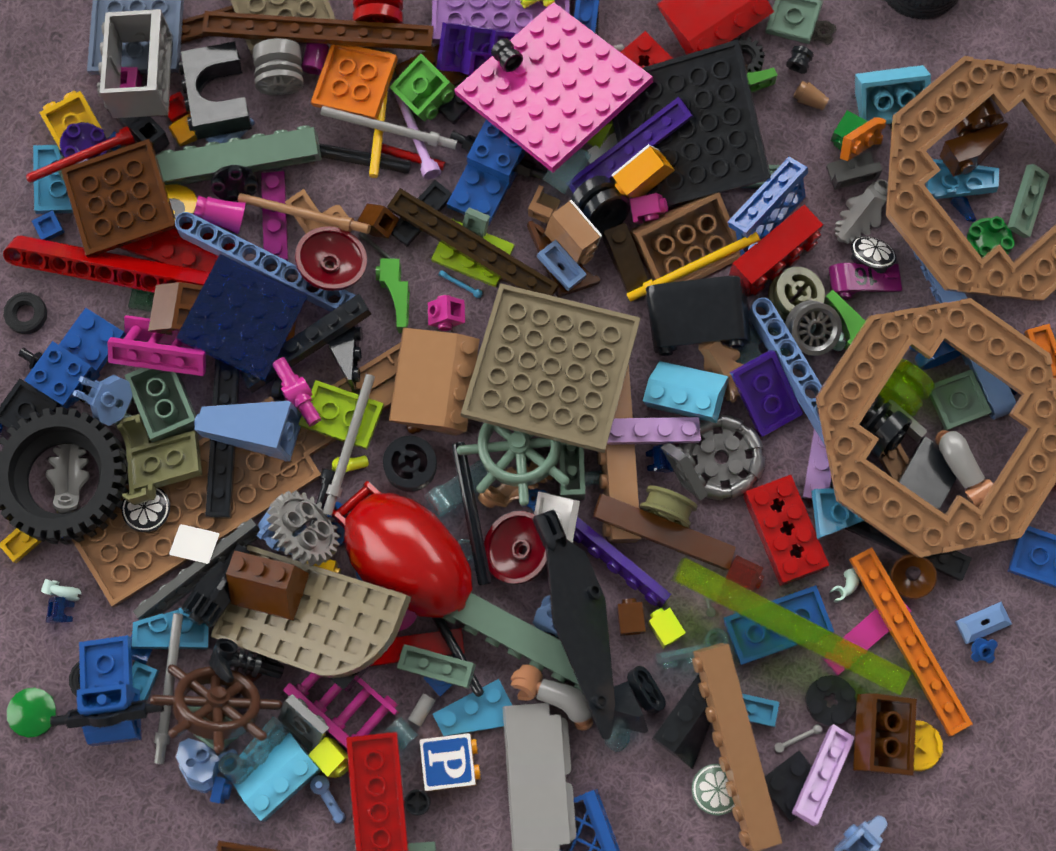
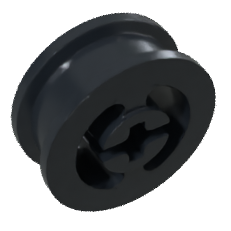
[383,435,437,492]

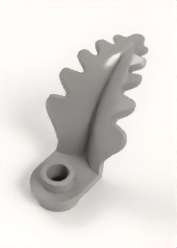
[834,179,888,244]
[46,444,90,514]

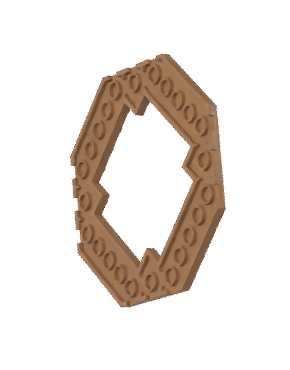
[886,56,1056,301]
[815,298,1056,557]

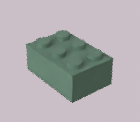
[124,368,196,442]

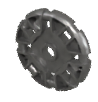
[679,415,765,500]

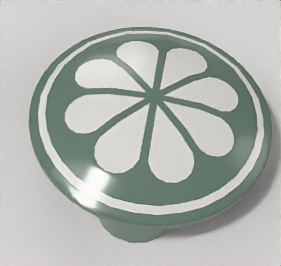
[692,764,734,815]

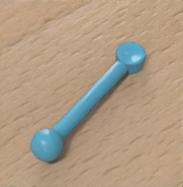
[438,270,483,298]

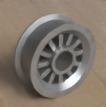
[785,300,842,356]

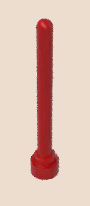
[26,126,135,182]

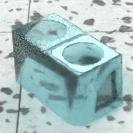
[543,148,592,195]

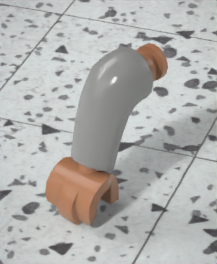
[935,430,993,508]
[511,664,593,730]

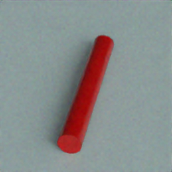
[381,143,446,171]

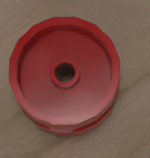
[353,0,404,24]

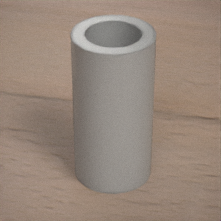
[408,693,436,727]

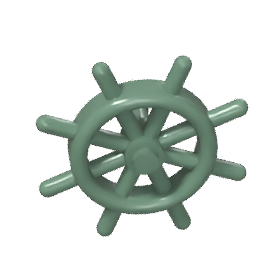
[456,423,570,506]

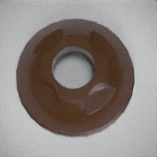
[891,554,937,599]

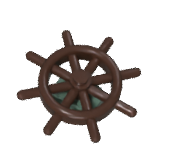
[150,656,282,754]

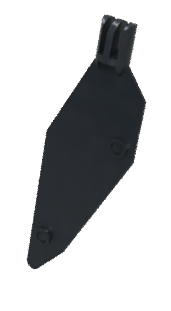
[532,509,615,740]

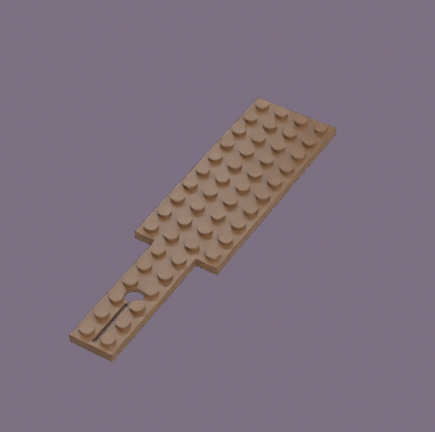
[72,342,401,608]

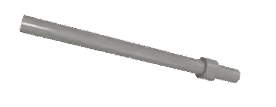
[320,106,457,149]
[322,374,375,516]
[154,613,183,764]

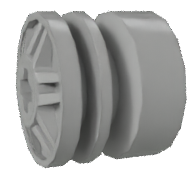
[253,38,304,95]

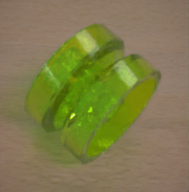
[879,359,935,417]

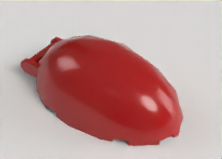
[332,481,473,618]

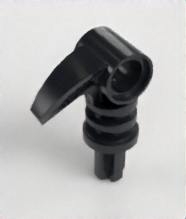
[209,638,284,683]

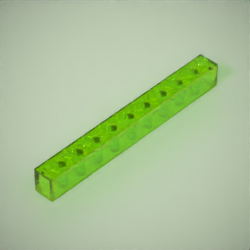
[671,558,911,695]

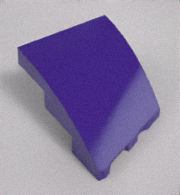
[436,22,515,76]

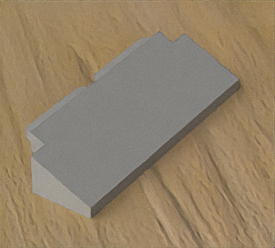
[503,703,576,851]

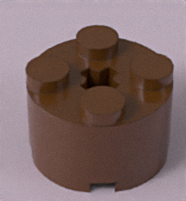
[954,97,1004,137]

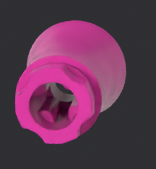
[194,196,246,234]

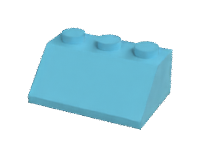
[855,65,931,124]
[643,361,729,423]
[232,732,322,821]

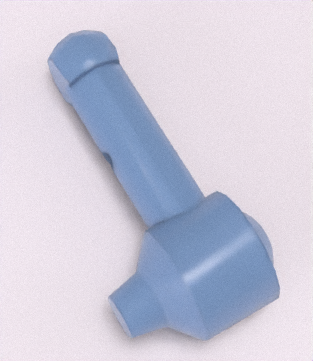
[310,775,346,824]

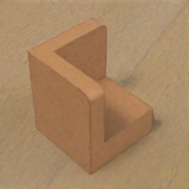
[528,185,560,224]

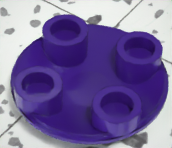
[60,122,107,165]

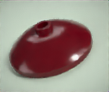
[295,226,367,291]
[484,511,547,584]

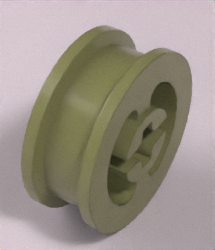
[768,266,825,322]
[639,485,698,528]

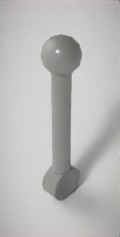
[774,724,823,753]

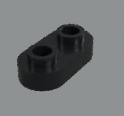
[627,666,666,715]

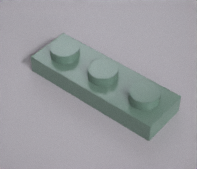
[1007,164,1050,238]
[397,644,476,689]

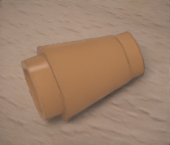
[793,81,829,110]

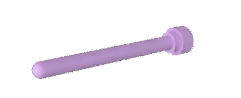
[393,91,441,180]

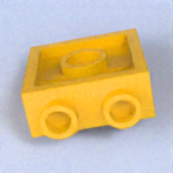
[39,91,104,149]

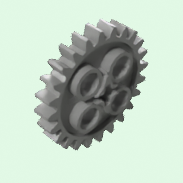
[266,491,340,566]

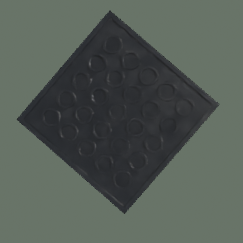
[612,39,771,207]

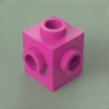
[428,295,465,331]

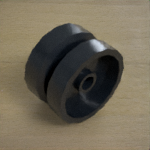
[570,176,630,236]

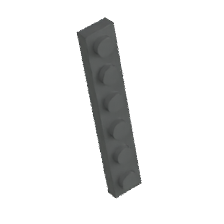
[133,519,260,620]

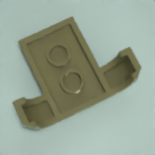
[117,414,202,505]

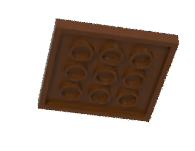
[61,139,176,257]

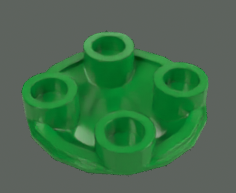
[967,216,1015,258]
[7,688,56,738]

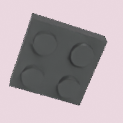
[661,442,708,500]
[277,694,329,751]

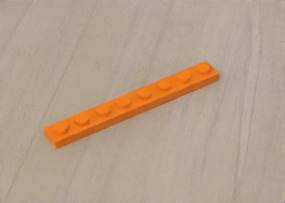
[849,547,973,736]

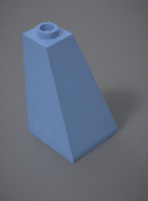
[194,401,302,462]

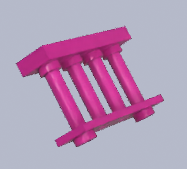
[108,315,217,376]
[283,673,399,748]

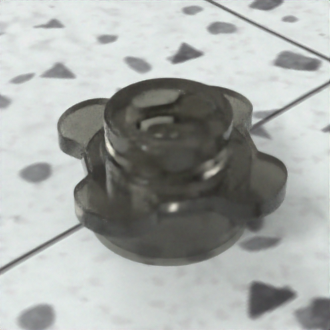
[812,20,837,45]

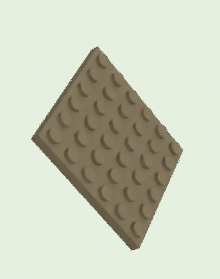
[461,283,641,453]

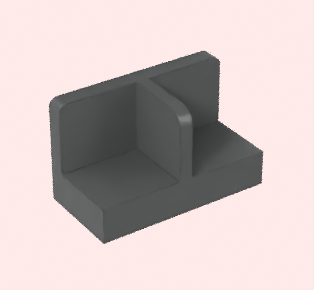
[826,152,882,190]

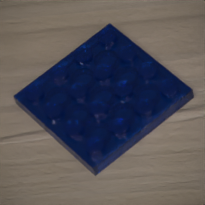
[176,254,308,381]

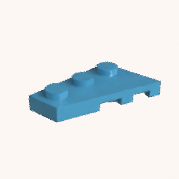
[33,145,73,214]
[926,159,999,199]
[811,488,865,539]
[132,607,208,649]
[433,679,512,736]

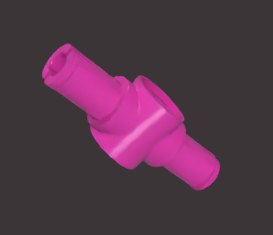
[272,357,321,427]

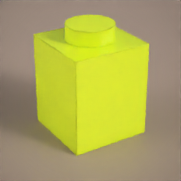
[648,608,686,648]
[308,737,349,778]

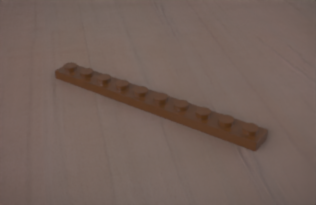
[202,11,434,51]

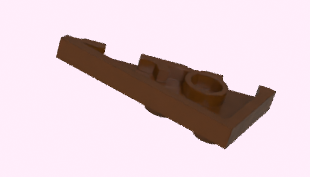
[527,221,600,298]

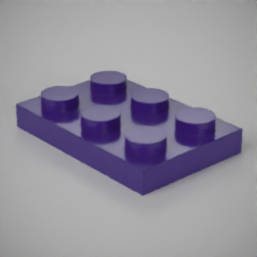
[730,350,803,437]

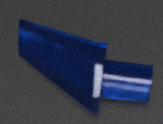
[950,196,977,222]

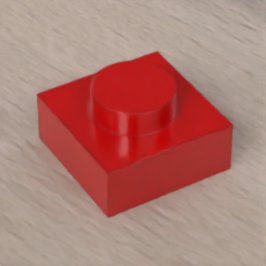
[167,91,190,124]

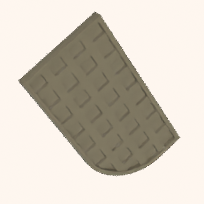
[210,545,411,678]

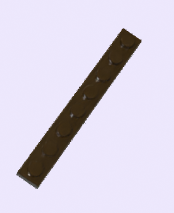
[387,188,558,296]

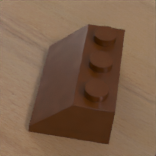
[226,550,310,621]
[853,693,917,776]

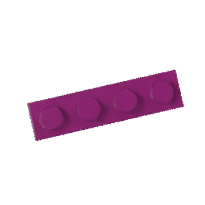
[261,171,289,261]

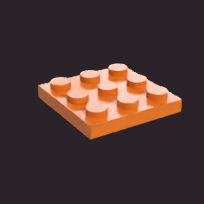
[311,44,398,120]

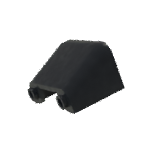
[646,276,751,356]

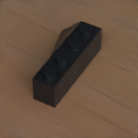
[652,674,710,769]

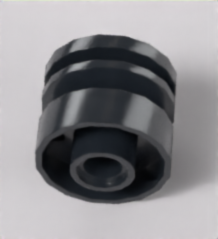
[859,394,912,460]

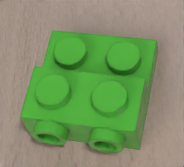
[390,54,456,122]

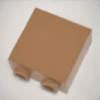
[545,200,602,265]

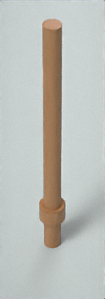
[238,193,371,234]

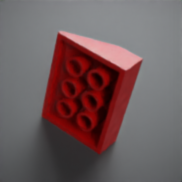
[657,0,774,55]

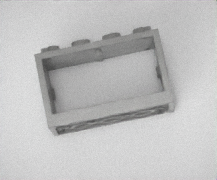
[97,9,173,118]

